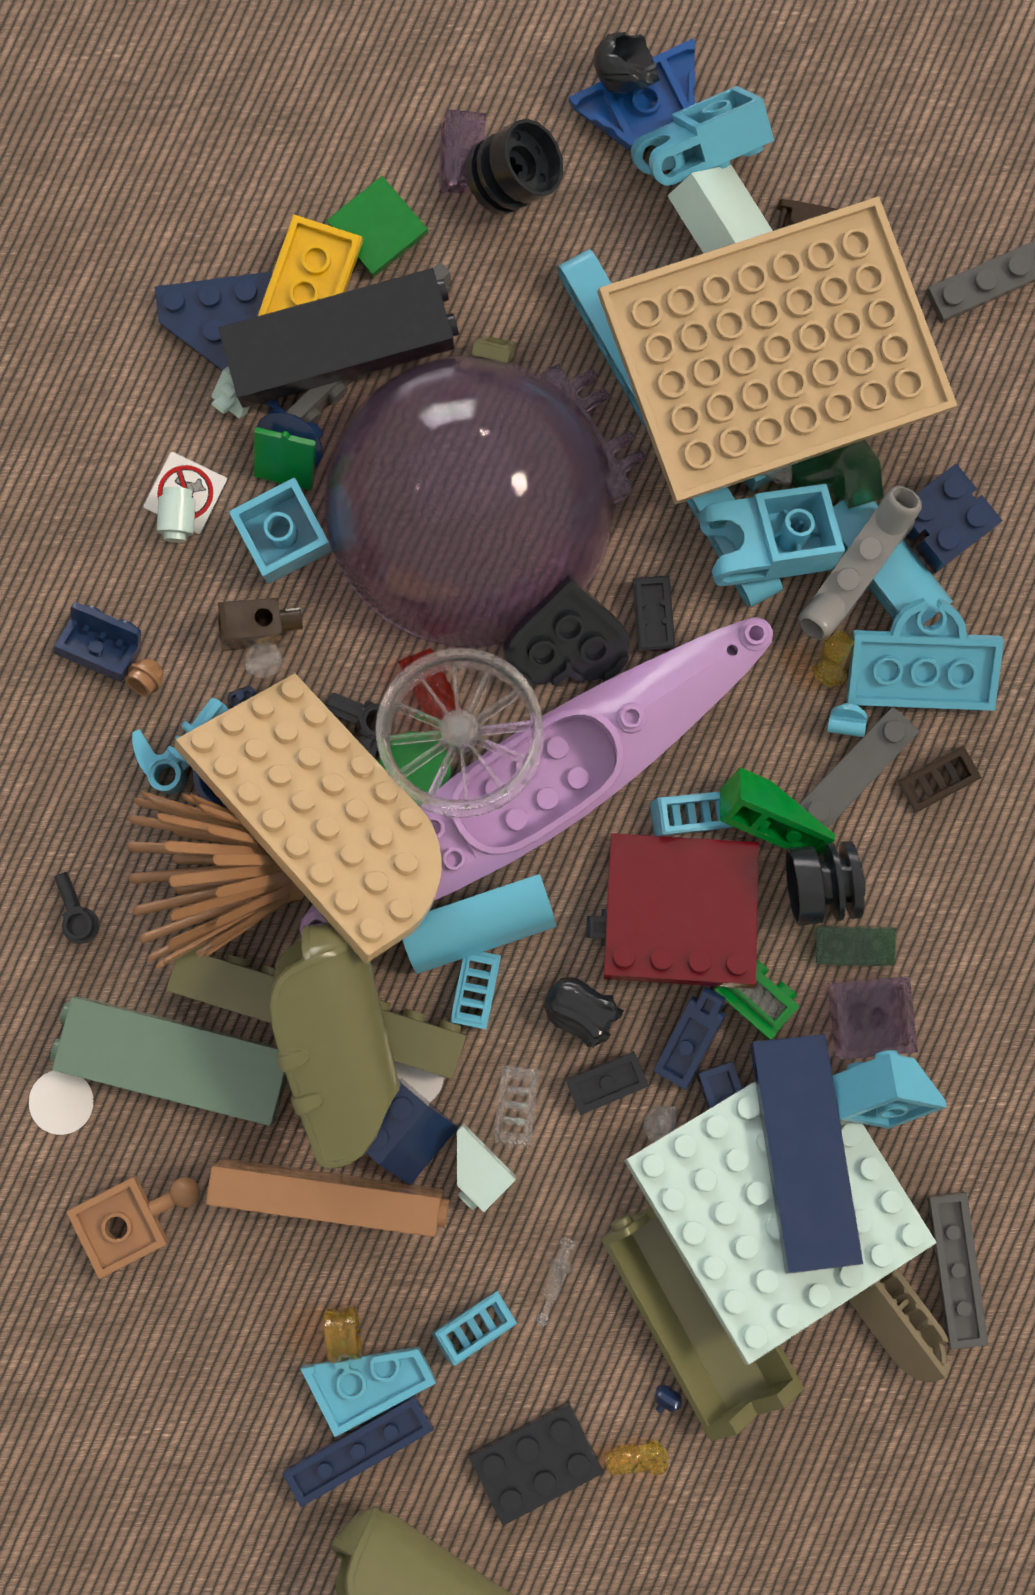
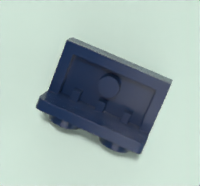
[54,602,141,682]

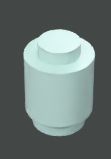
[157,487,195,543]

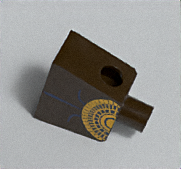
[217,598,303,652]

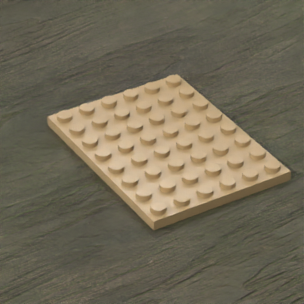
[597,196,958,504]

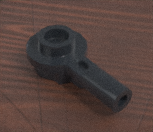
[54,872,100,944]

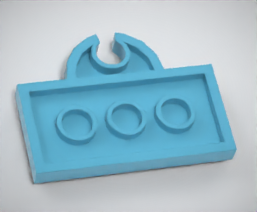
[846,598,1004,711]

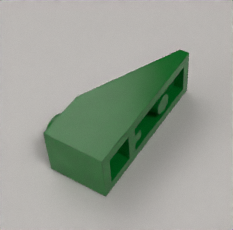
[720,767,835,857]

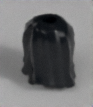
[544,977,624,1048]

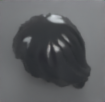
[593,32,660,94]

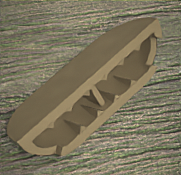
[849,1269,951,1382]

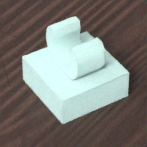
[211,366,250,418]

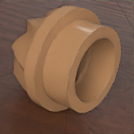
[125,659,163,697]

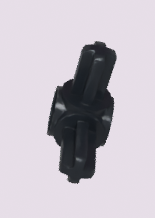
[326,693,396,758]

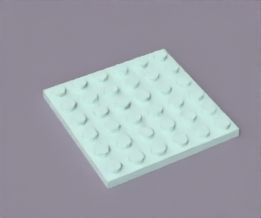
[624,1082,937,1365]

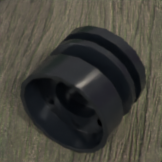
[465,119,563,216]
[785,841,866,926]

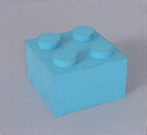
[229,477,333,585]

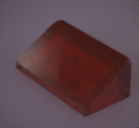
[398,648,464,729]

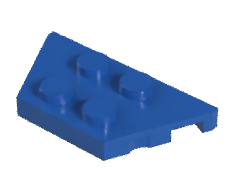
[568,38,695,151]

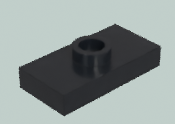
[632,575,676,652]

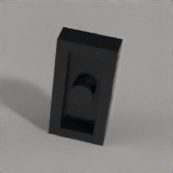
[565,1051,649,1115]

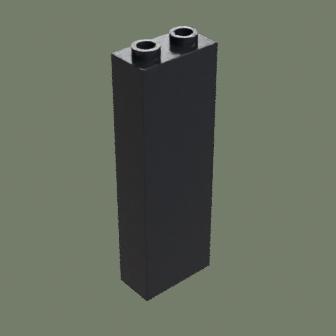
[218,268,459,408]

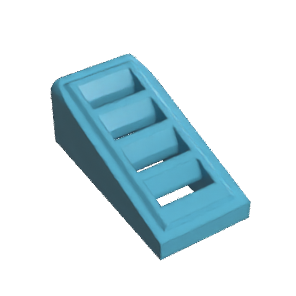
[650,792,732,836]
[450,952,501,1029]
[431,1291,517,1366]

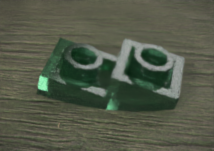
[816,925,897,966]

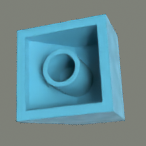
[832,1050,947,1129]

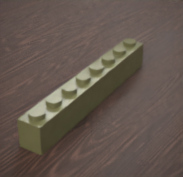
[166,945,467,1079]

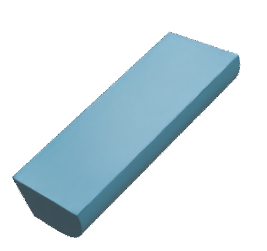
[833,487,953,624]
[403,874,557,974]

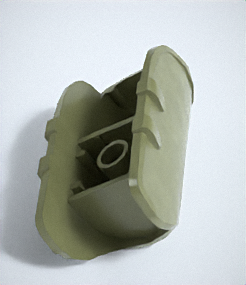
[269,923,400,1168]
[331,1506,514,1595]

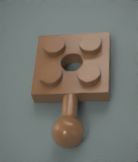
[66,1175,200,1279]

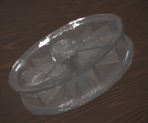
[376,648,544,818]

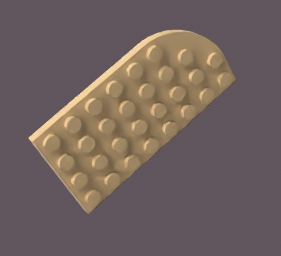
[175,673,442,964]

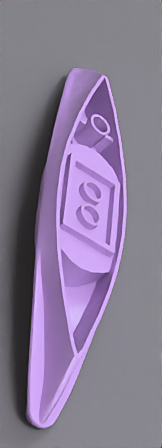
[300,617,773,935]

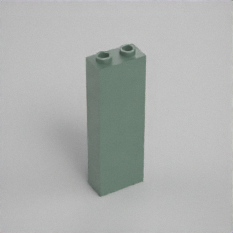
[50,996,287,1126]

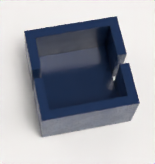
[906,463,1003,574]

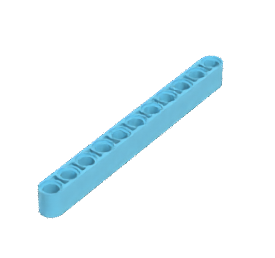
[557,249,783,608]

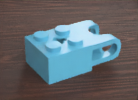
[631,86,774,186]
[698,484,845,586]

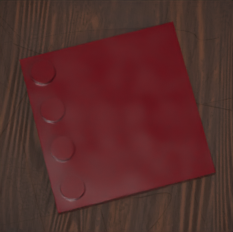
[603,833,759,989]

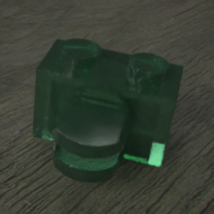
[791,440,884,509]

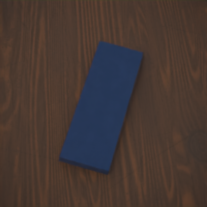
[750,1034,864,1274]

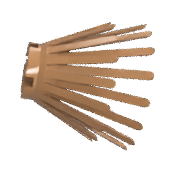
[127,791,304,969]

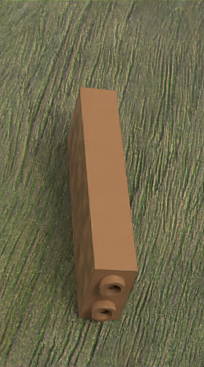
[206,1158,449,1237]

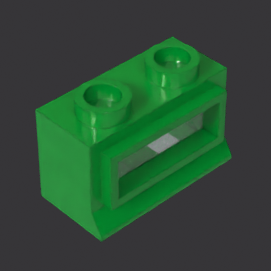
[711,958,800,1040]

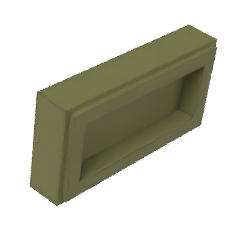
[472,335,517,363]

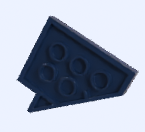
[155,271,280,409]

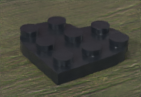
[503,574,630,687]

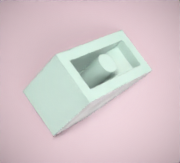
[457,1123,516,1212]

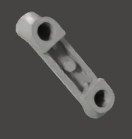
[798,486,922,640]

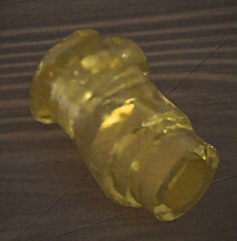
[812,631,854,688]
[605,1439,669,1476]

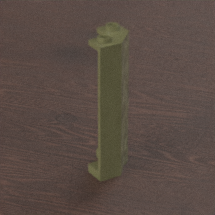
[600,1206,804,1441]

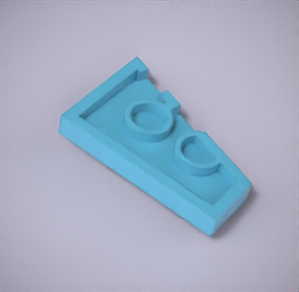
[300,1346,436,1437]

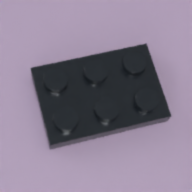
[469,1401,604,1526]

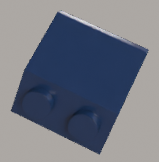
[366,1079,459,1185]

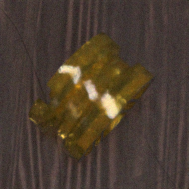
[324,1305,362,1364]

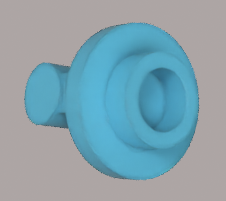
[827,703,868,737]

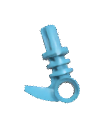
[132,698,229,794]

